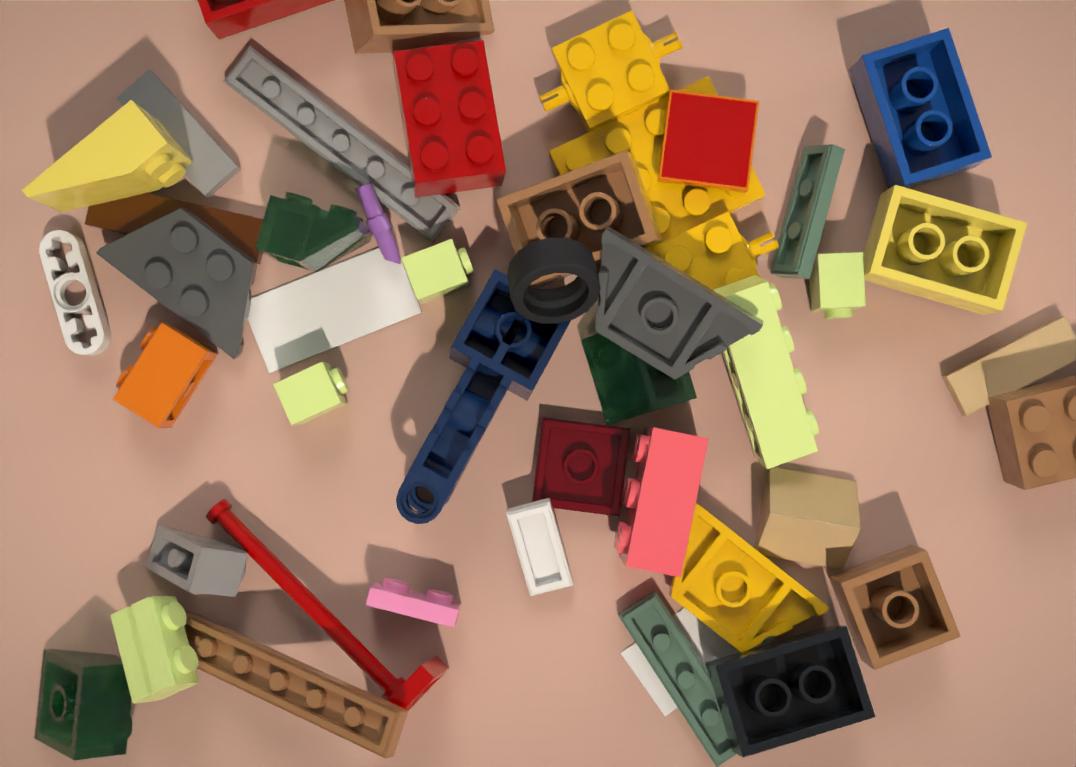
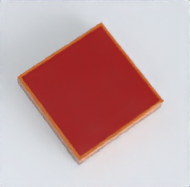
[657,90,759,193]

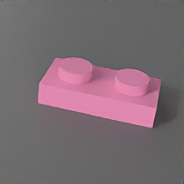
[366,578,461,627]

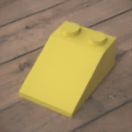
[22,100,193,212]

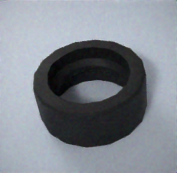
[507,238,601,324]

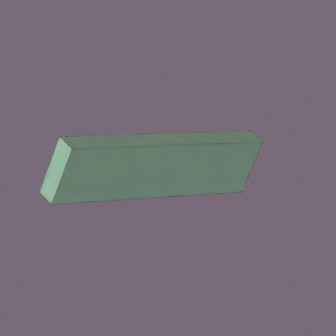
[618,590,736,767]

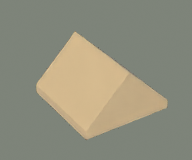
[754,467,861,569]

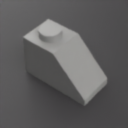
[146,525,248,597]

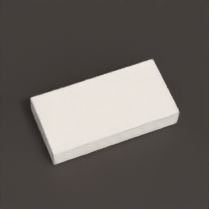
[506,498,573,596]

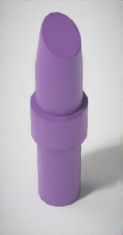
[355,183,401,264]

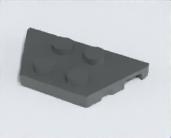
[96,208,257,359]
[595,226,763,380]

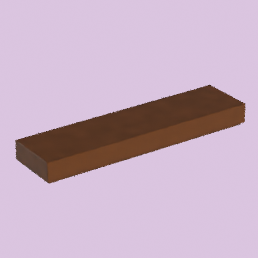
[85,193,270,264]

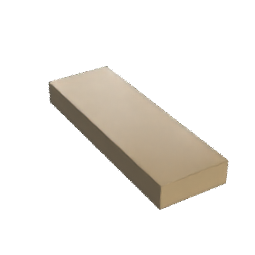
[942,316,1076,416]

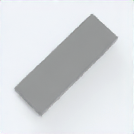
[117,69,241,199]

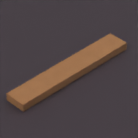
[184,611,408,758]

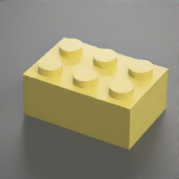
[863,185,1027,315]

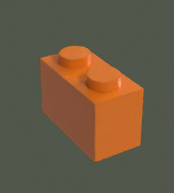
[113,323,218,428]

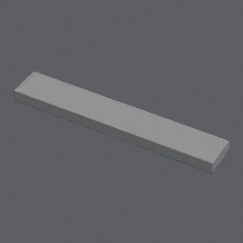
[223,46,460,243]

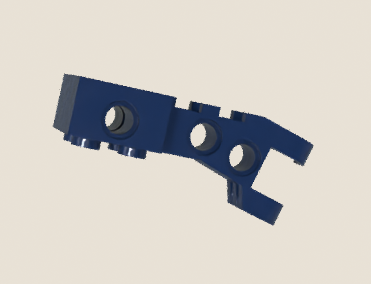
[396,269,571,524]

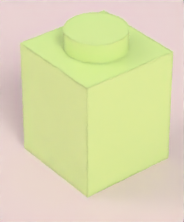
[401,239,474,304]
[810,252,866,319]
[273,362,349,425]

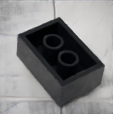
[706,625,875,758]

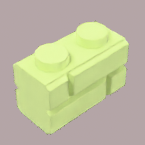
[110,596,199,704]

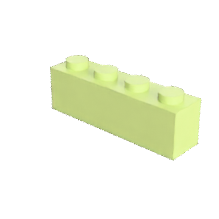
[714,275,819,469]

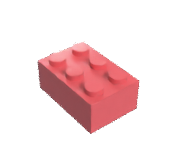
[614,427,709,577]

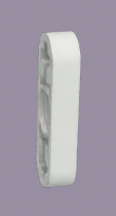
[39,230,111,356]

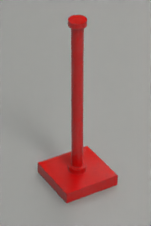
[206,499,449,711]

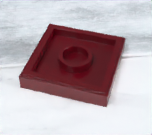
[532,417,631,517]

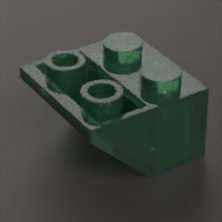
[255,192,372,272]
[581,333,697,425]

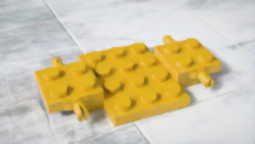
[538,10,779,290]

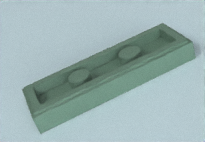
[770,144,845,279]

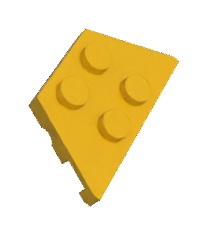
[669,503,830,653]

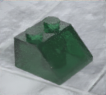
[34,649,132,760]

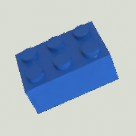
[849,28,992,189]

